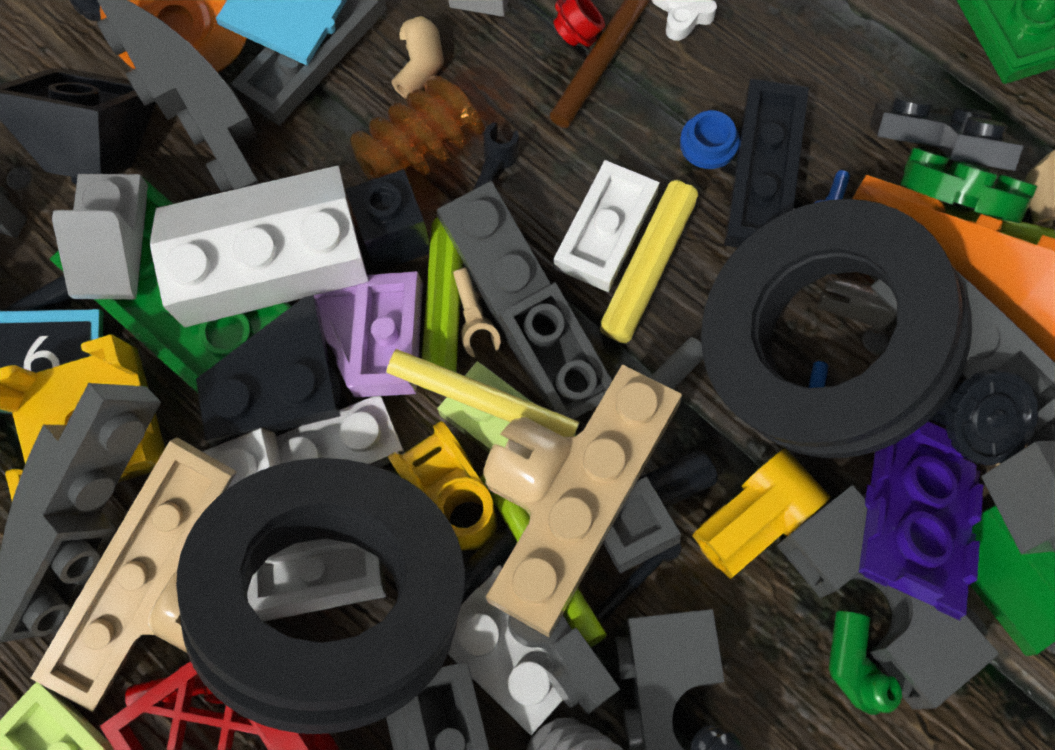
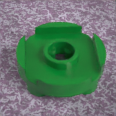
[900,147,1038,223]

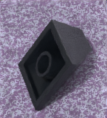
[0,68,156,184]

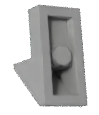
[52,174,148,299]

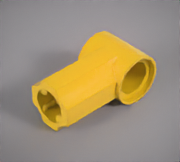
[692,448,832,579]

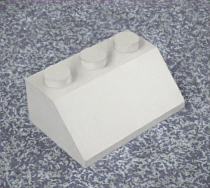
[150,165,369,327]

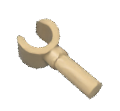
[453,268,501,357]

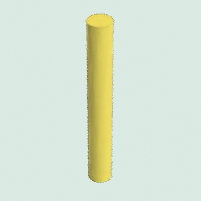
[386,349,579,437]

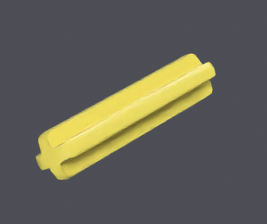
[600,180,698,343]

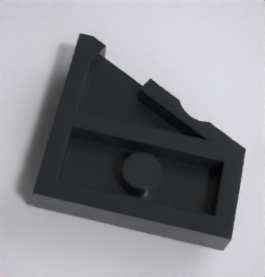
[196,295,341,447]

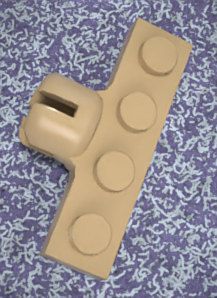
[483,365,682,638]
[31,437,237,712]

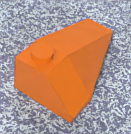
[852,175,1055,363]

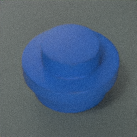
[680,110,740,169]

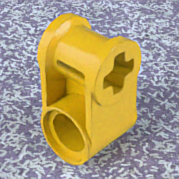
[387,421,498,550]

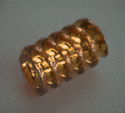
[350,76,485,186]

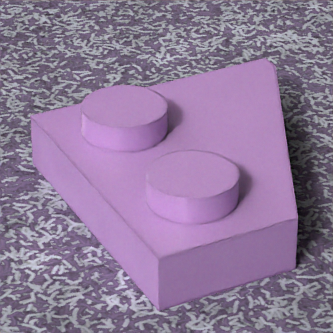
[314,271,423,397]

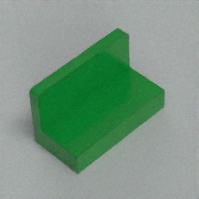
[970,504,1055,656]

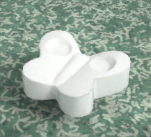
[651,0,717,41]

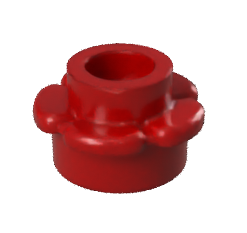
[553,0,605,47]

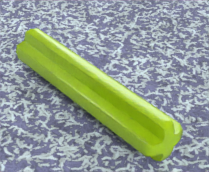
[422,217,463,391]

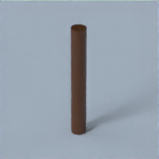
[550,0,650,128]

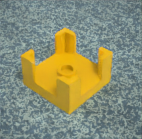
[0,334,165,501]

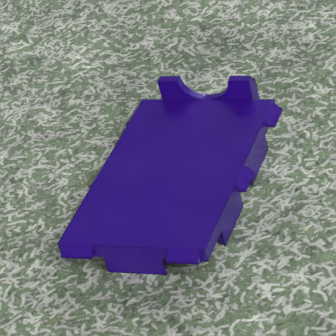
[858,421,983,621]

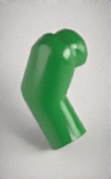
[829,611,902,715]

